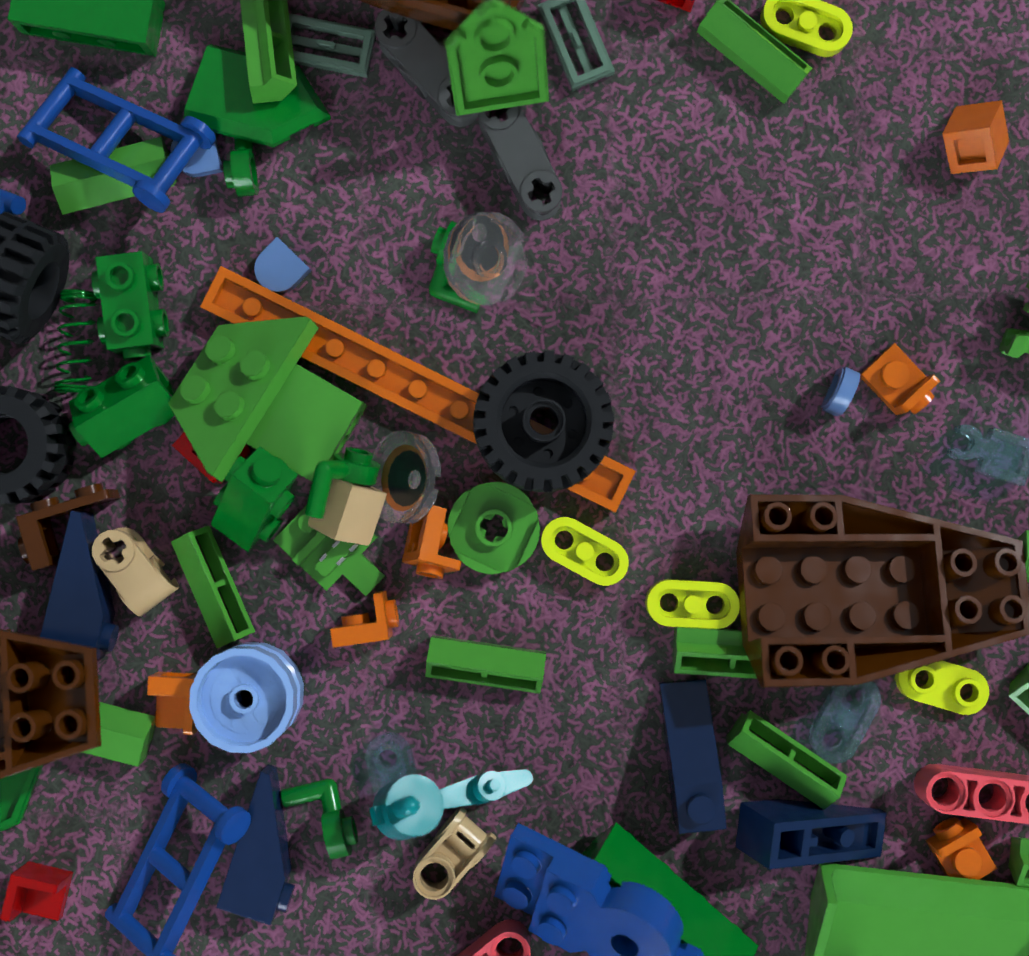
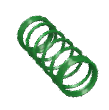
[53,289,97,394]

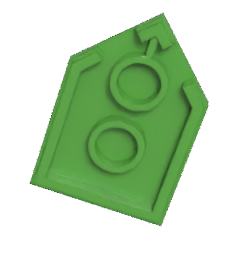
[445,0,549,116]

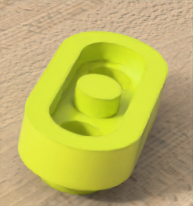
[760,0,853,57]
[541,517,629,586]
[645,579,740,629]
[895,660,989,715]

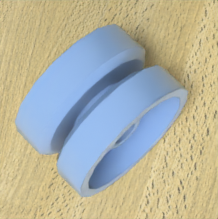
[189,642,304,753]

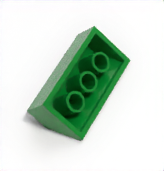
[582,822,758,956]

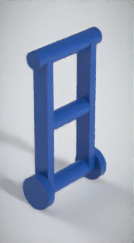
[17,67,216,213]
[105,763,251,956]

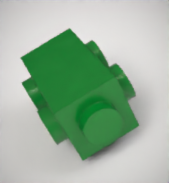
[91,251,170,361]
[68,355,175,458]
[210,446,298,552]

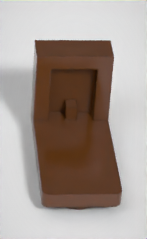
[16,483,120,571]

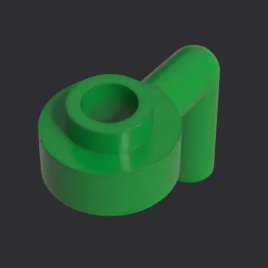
[223,138,259,197]
[429,221,484,314]
[305,447,380,519]
[281,779,358,860]

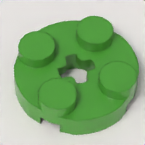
[447,482,540,575]

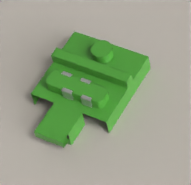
[273,506,385,596]

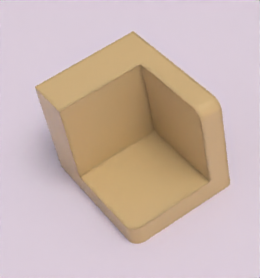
[308,479,387,546]

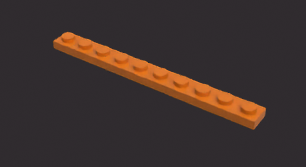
[200,266,636,513]

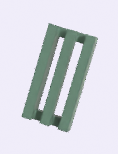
[537,0,615,92]
[289,13,376,78]

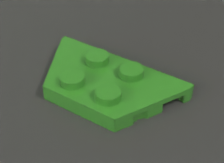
[168,317,319,482]

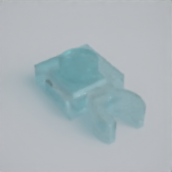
[946,424,1029,486]

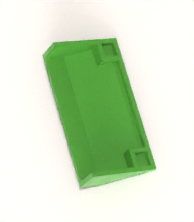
[805,863,1029,956]

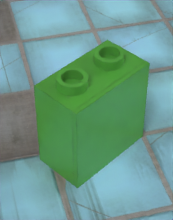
[246,364,368,482]

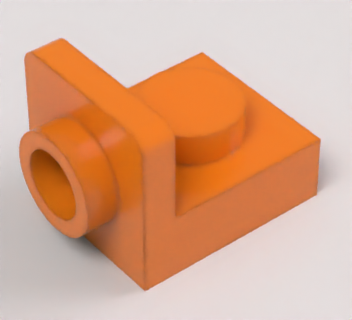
[860,343,940,415]
[402,504,462,579]
[330,590,399,648]
[925,817,997,880]

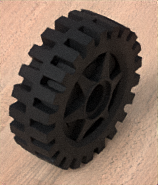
[473,351,614,492]

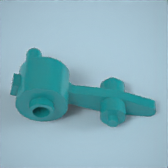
[369,769,533,840]

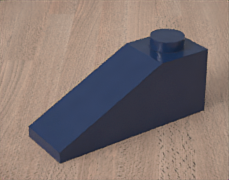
[40,511,119,660]
[659,678,727,834]
[216,764,295,925]
[735,799,887,869]

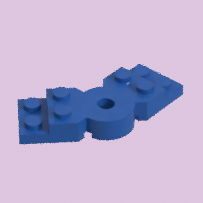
[494,823,705,956]

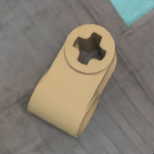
[92,527,179,617]
[413,807,497,900]

